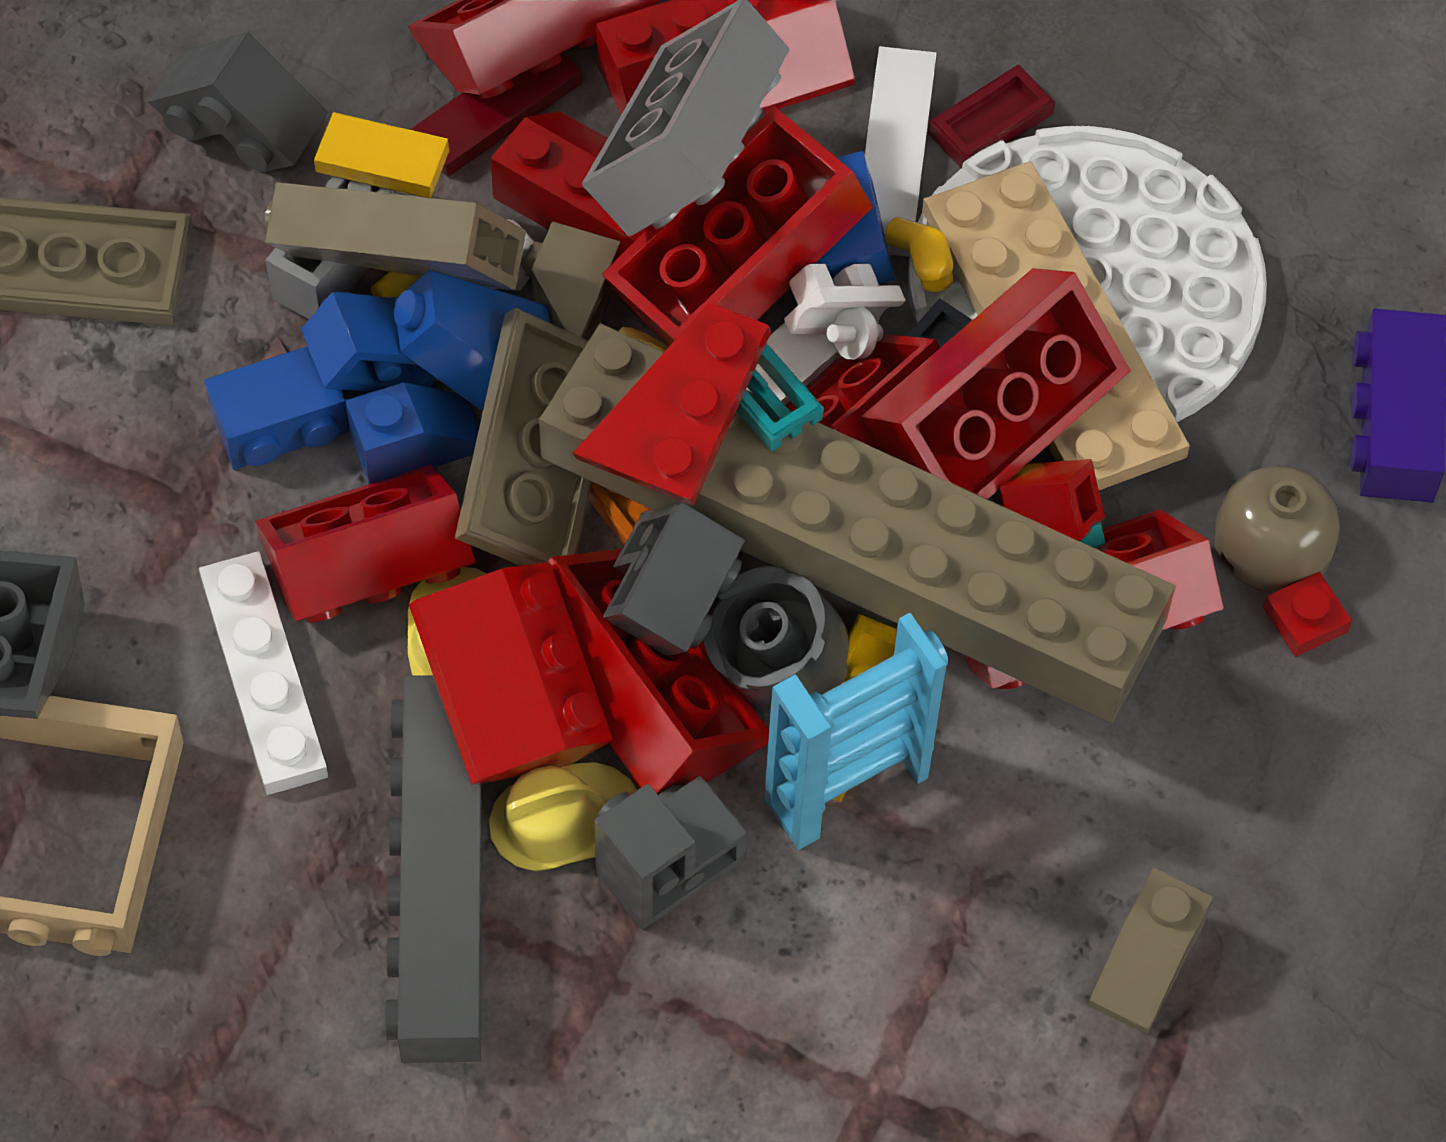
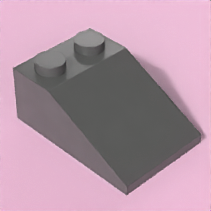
[0,550,85,719]

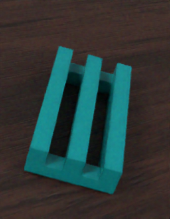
[736,343,823,452]

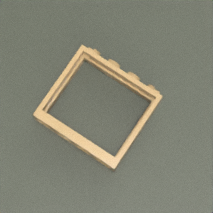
[0,696,184,956]

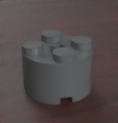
[704,566,849,713]

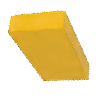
[314,112,449,198]

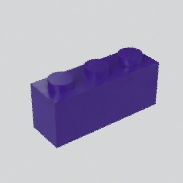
[1350,308,1446,503]

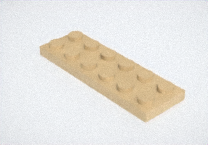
[922,161,1190,490]

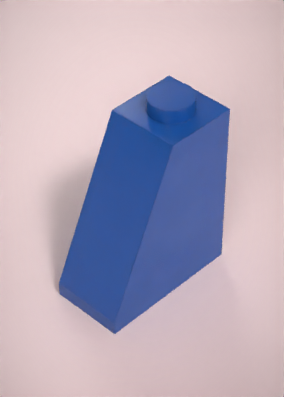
[394,270,550,411]

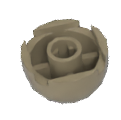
[1214,465,1340,592]

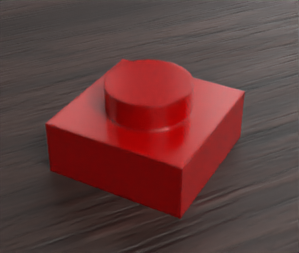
[1263,571,1352,657]

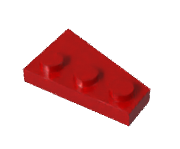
[573,302,771,506]

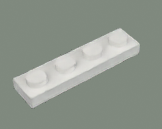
[199,551,328,796]

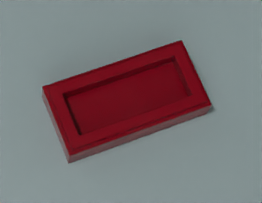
[927,64,1056,168]

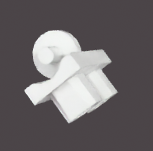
[784,264,906,360]

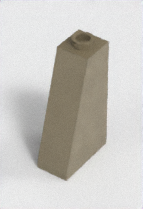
[265,182,526,291]

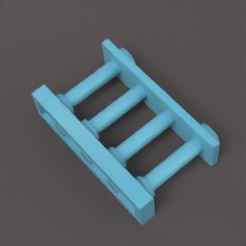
[764,613,948,850]

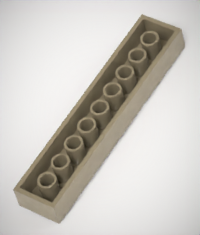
[539,323,1176,724]

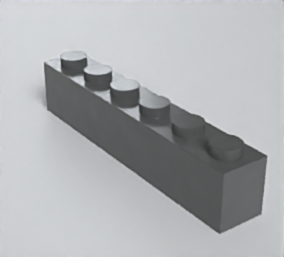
[385,675,483,1063]

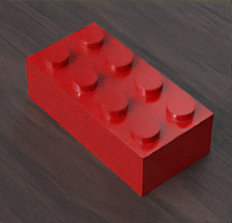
[602,106,873,346]

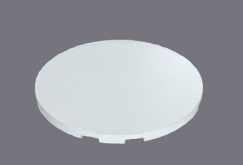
[908,126,1267,422]

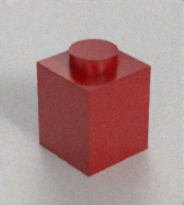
[1000,459,1105,541]

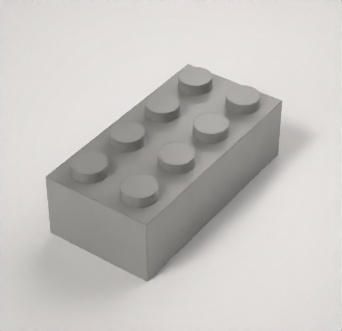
[582,0,790,237]

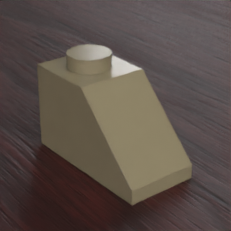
[525,222,620,341]
[1088,867,1213,1034]

